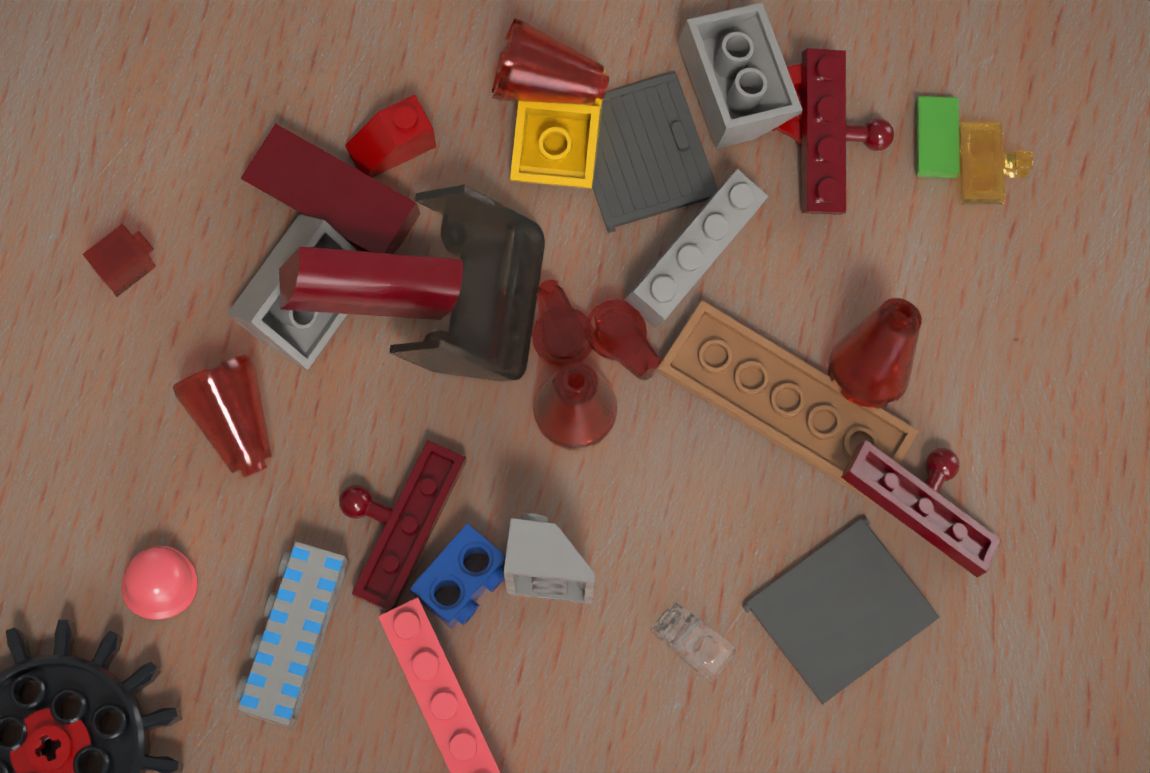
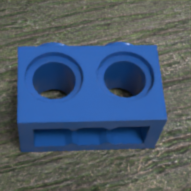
[410,523,506,629]

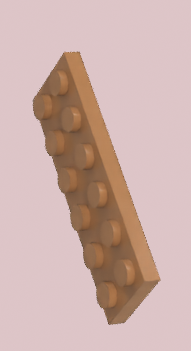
[657,300,919,504]

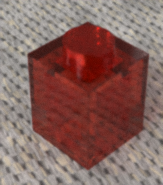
[82,223,156,297]

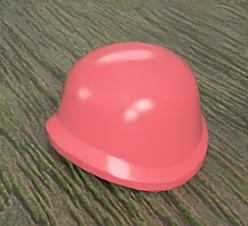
[121,546,198,620]

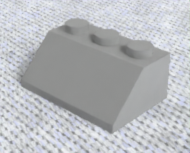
[678,2,803,149]
[227,214,357,370]
[504,513,596,604]

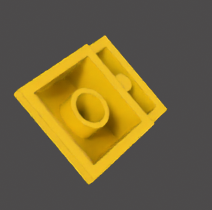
[510,62,606,189]

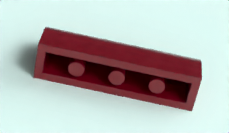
[240,123,420,254]
[279,247,463,320]

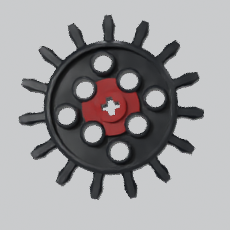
[0,619,184,773]

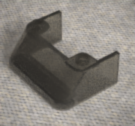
[389,184,545,382]

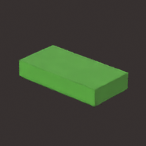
[916,96,960,178]

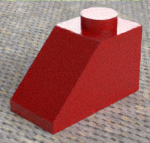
[345,95,436,178]

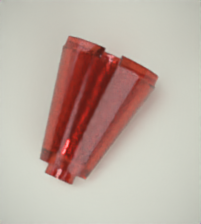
[492,18,609,105]
[827,298,922,409]
[173,354,272,478]
[533,362,617,450]

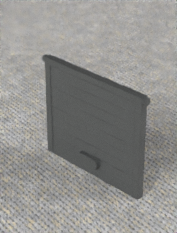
[592,72,718,233]
[742,517,939,705]

